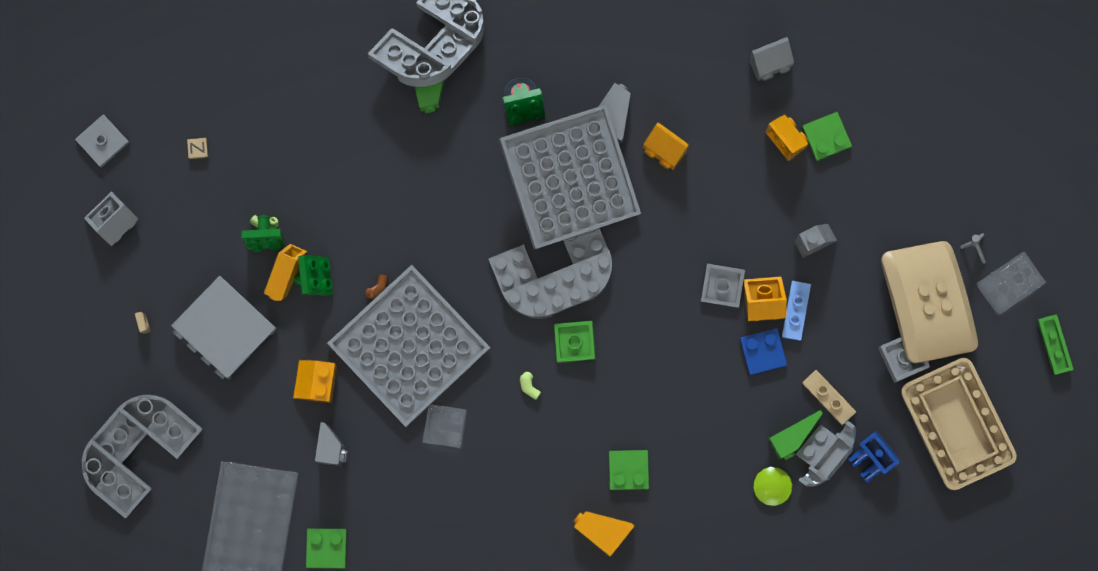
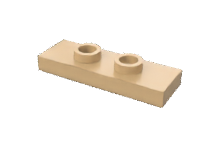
[802,370,856,425]

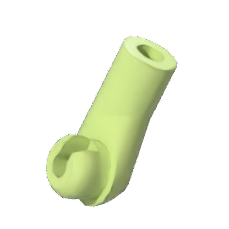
[250,215,278,229]
[520,372,541,400]

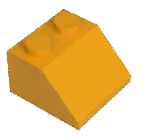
[765,115,808,161]
[643,123,689,170]
[743,277,787,321]
[293,360,337,404]

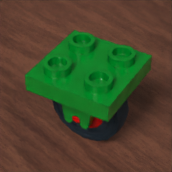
[503,78,546,125]

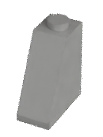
[598,83,631,145]
[794,224,837,258]

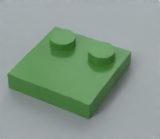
[802,112,852,161]
[554,321,596,363]
[609,450,649,490]
[306,529,347,568]

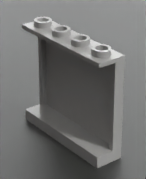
[171,276,277,380]

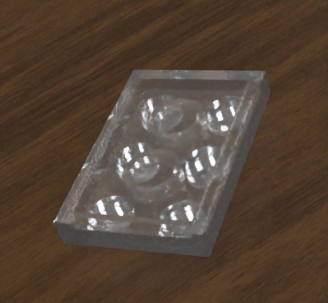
[976,252,1046,315]

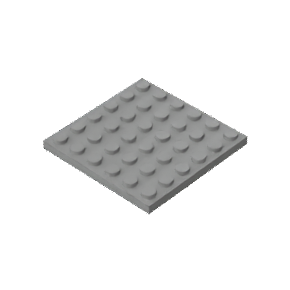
[498,104,641,249]
[327,265,490,427]

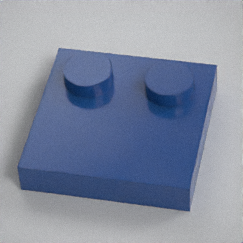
[739,328,787,375]

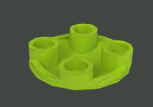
[753,467,792,506]

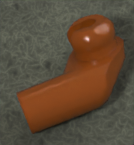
[365,275,388,299]

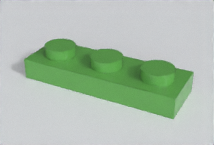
[1037,314,1074,376]

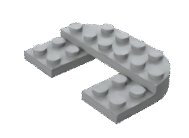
[368,0,484,87]
[489,228,612,319]
[82,395,203,519]

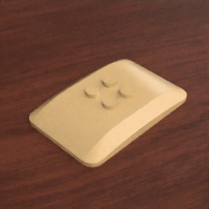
[881,241,978,363]
[901,358,1017,490]

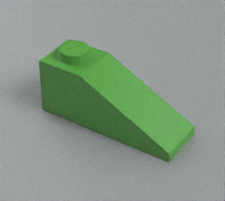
[768,410,823,461]

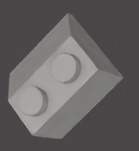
[749,37,794,81]
[84,191,139,246]
[315,422,348,466]

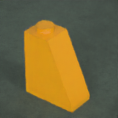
[264,244,307,301]
[573,511,635,556]

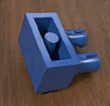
[848,431,901,483]

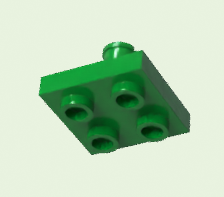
[242,215,286,252]
[294,255,333,296]

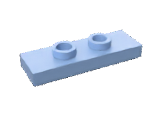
[781,281,811,341]

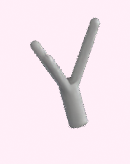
[960,233,986,264]

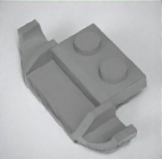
[796,421,856,487]

